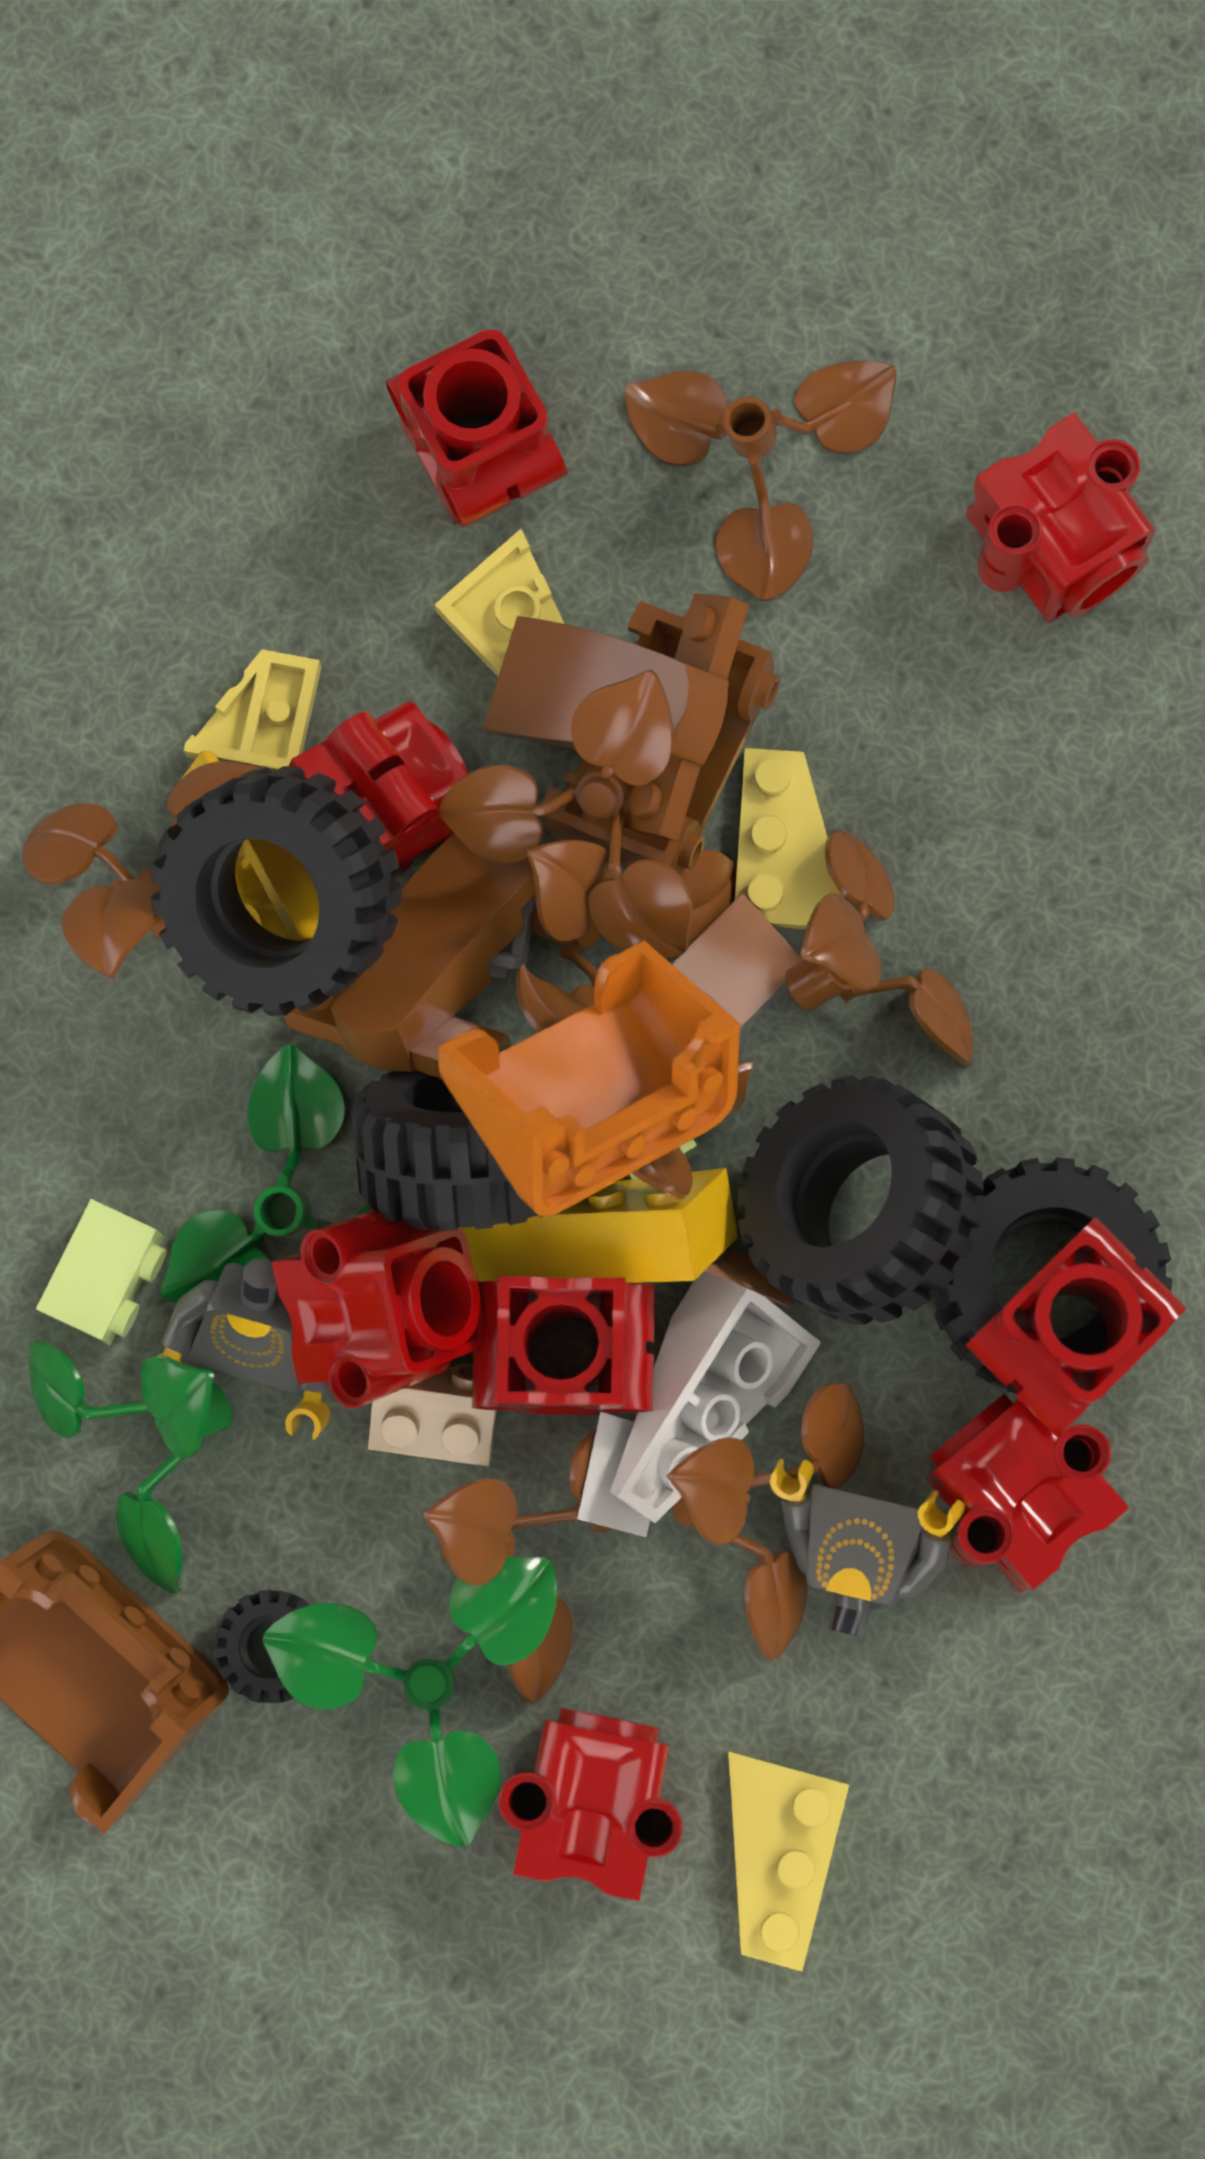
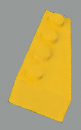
[459,1168,738,1283]

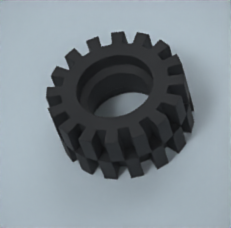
[213,1590,310,1704]

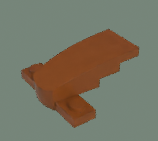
[483,593,749,841]
[284,833,535,1079]

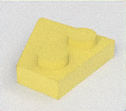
[183,649,322,772]

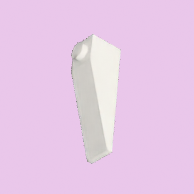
[610,1270,821,1523]

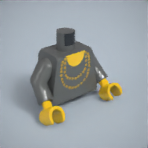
[158,1259,331,1440]
[770,1458,965,1638]

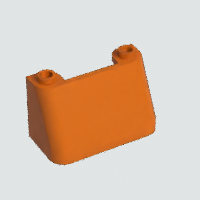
[438,941,740,1217]

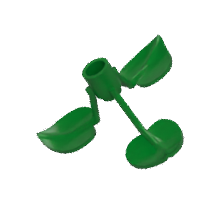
[160,1045,372,1304]
[29,1340,232,1593]
[263,1556,557,1847]

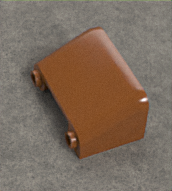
[539,601,780,875]
[0,1530,229,1834]

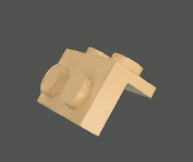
[368,1364,497,1467]

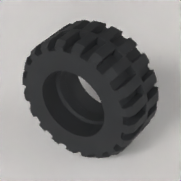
[151,766,402,1016]
[352,1070,545,1230]
[737,1075,984,1325]
[930,1157,1172,1394]

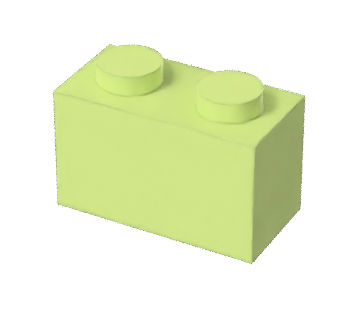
[36,1199,167,1346]

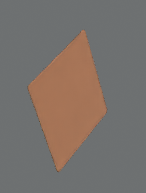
[672,894,803,1028]
[706,1248,793,1307]

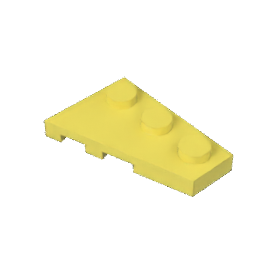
[434,529,564,677]
[735,748,844,929]
[728,1751,849,1972]

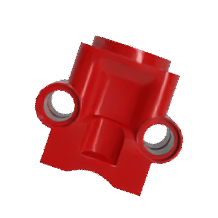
[385,329,568,528]
[965,412,1156,623]
[289,701,468,875]
[271,1210,486,1409]
[965,1217,1187,1437]
[472,1276,655,1416]
[925,1393,1130,1593]
[499,1707,682,1901]

